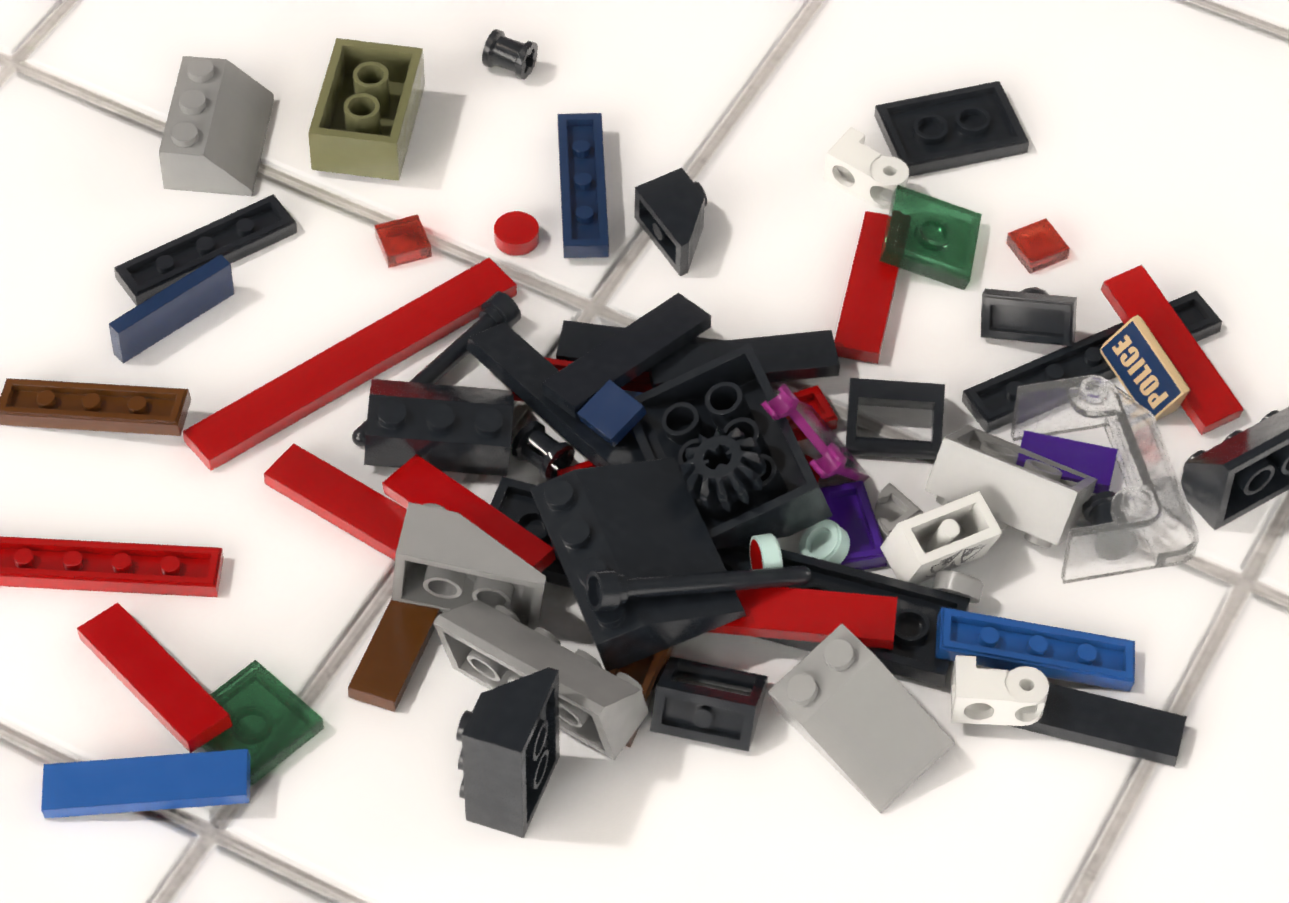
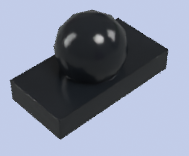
[981,287,1077,346]

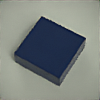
[577,379,647,447]

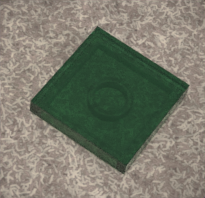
[879,185,982,290]
[201,659,324,787]

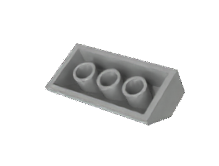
[433,599,649,760]

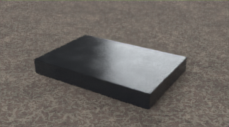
[874,81,1029,177]

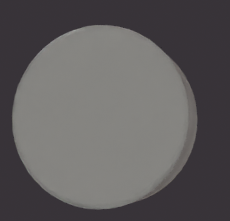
[932,570,984,603]

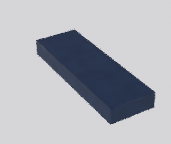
[109,255,234,364]

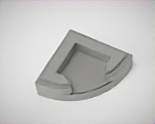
[874,483,923,542]

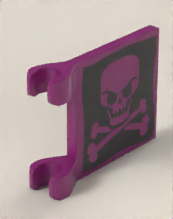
[761,384,870,482]

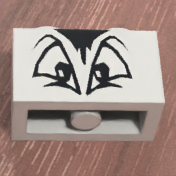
[880,491,1003,584]

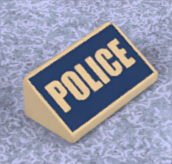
[1100,315,1190,423]

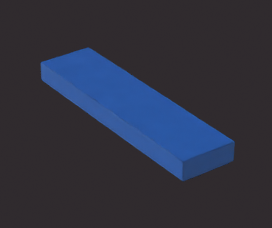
[935,607,1135,692]
[41,749,251,819]

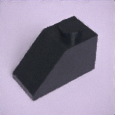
[634,168,707,276]

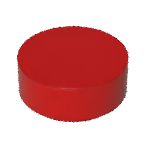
[494,211,539,256]

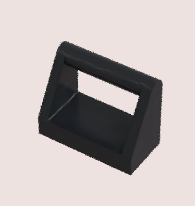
[845,378,945,460]
[650,656,768,752]

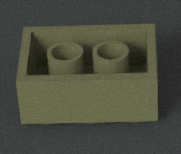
[308,38,425,181]

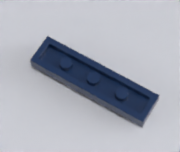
[557,113,609,259]

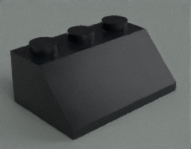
[364,379,514,476]
[1179,407,1289,530]
[456,667,560,838]

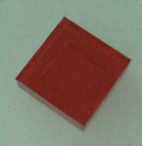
[374,214,432,268]
[1006,218,1070,274]

